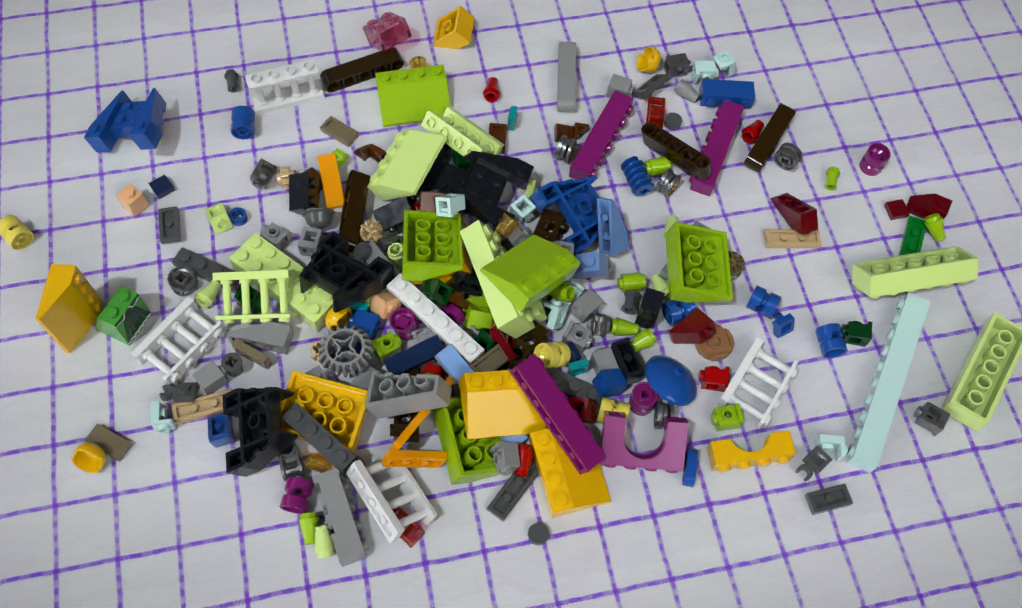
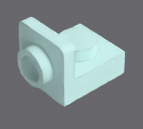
[713,50,736,77]
[543,298,568,330]
[151,401,176,433]
[814,434,848,461]

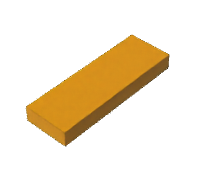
[317,153,344,209]
[381,450,448,468]

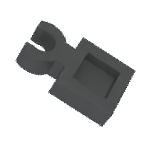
[159,382,199,403]
[795,445,833,481]

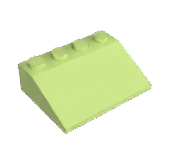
[367,130,447,201]

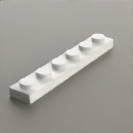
[386,273,484,365]

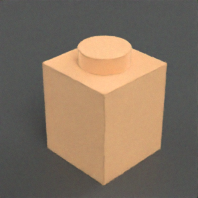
[116,184,149,217]
[370,290,401,319]

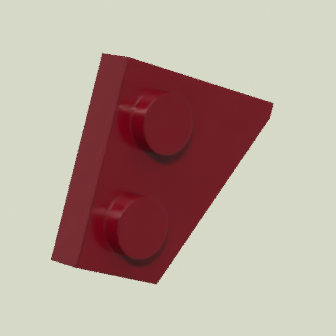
[489,321,517,361]

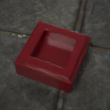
[884,199,909,220]

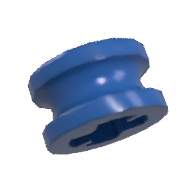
[229,207,248,226]

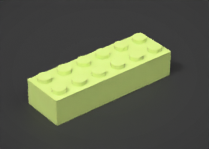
[460,220,535,339]
[229,232,333,332]
[852,246,979,298]
[941,313,1022,431]

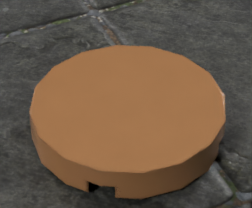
[695,324,734,361]

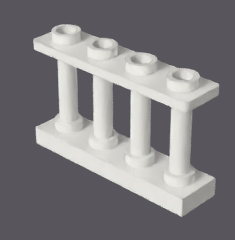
[245,59,325,115]
[131,296,227,386]
[717,337,799,429]
[346,448,437,544]

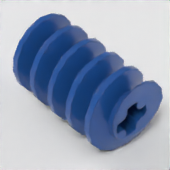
[621,156,655,196]

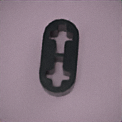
[451,271,483,294]

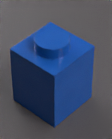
[592,368,628,398]

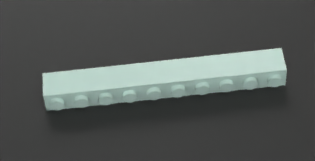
[847,292,931,473]

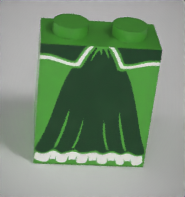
[96,286,152,346]

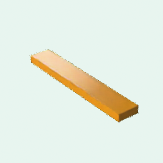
[390,363,469,450]

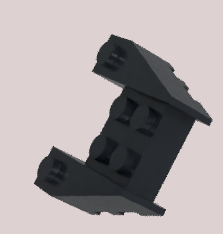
[422,143,469,218]
[449,151,534,236]
[299,231,394,313]
[222,387,298,477]

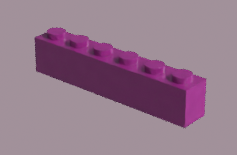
[568,91,634,180]
[689,100,745,197]
[509,354,607,475]

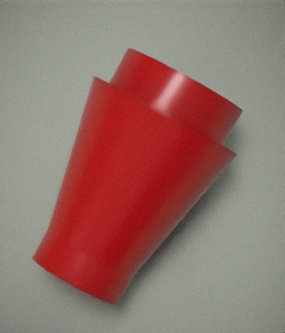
[483,77,500,102]
[742,120,764,143]
[515,445,534,477]

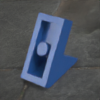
[208,413,235,448]

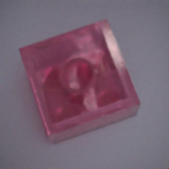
[363,12,412,52]

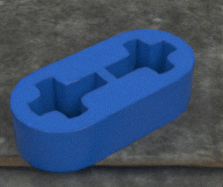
[682,448,698,487]

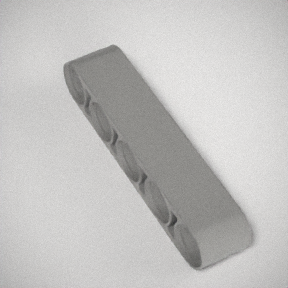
[557,41,576,112]

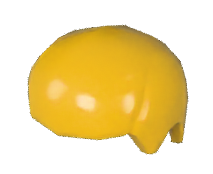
[636,46,661,73]
[325,307,352,331]
[71,442,106,473]

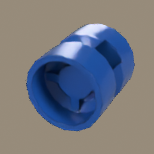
[231,106,255,140]
[746,285,782,319]
[661,300,697,326]
[815,323,848,358]

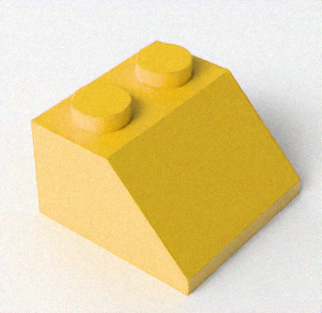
[433,6,475,49]

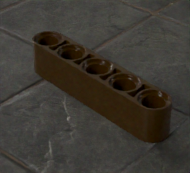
[320,47,404,92]
[743,103,796,173]
[641,123,712,180]
[338,170,370,253]

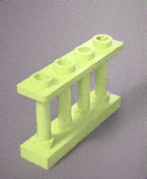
[421,107,504,156]
[212,269,297,323]

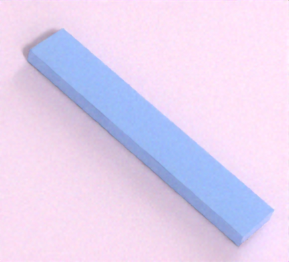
[435,344,528,445]

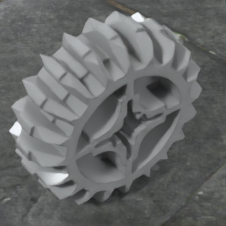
[318,324,373,377]

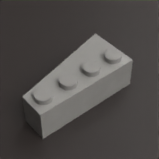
[365,371,452,419]
[312,468,369,567]

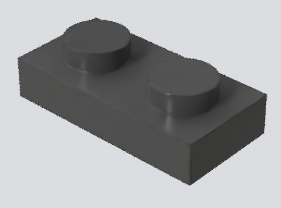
[633,74,669,99]
[158,206,181,244]
[805,484,853,515]

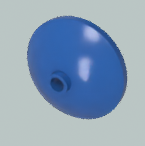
[644,355,697,406]

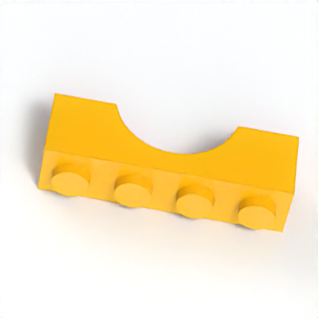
[706,431,796,473]

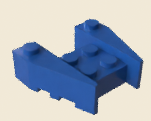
[84,88,166,152]
[529,176,599,256]

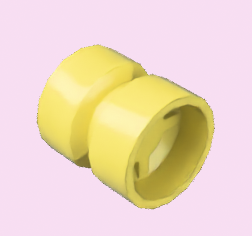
[0,215,34,250]
[534,342,571,369]
[596,397,630,424]

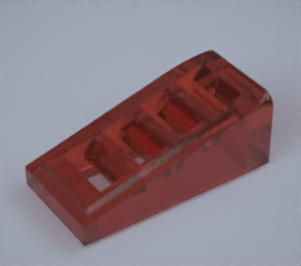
[646,97,666,128]
[392,507,425,548]

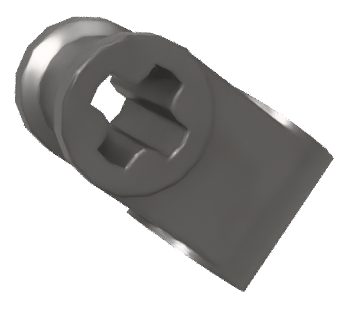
[279,441,305,481]

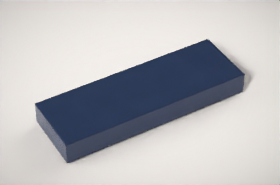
[383,335,445,375]

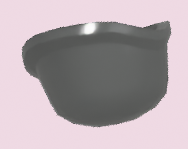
[302,208,335,229]

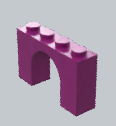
[600,411,689,473]

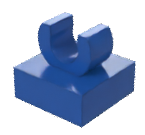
[772,312,795,338]

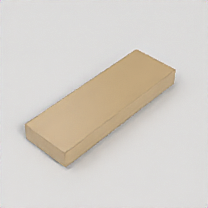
[763,229,822,248]
[171,388,233,425]

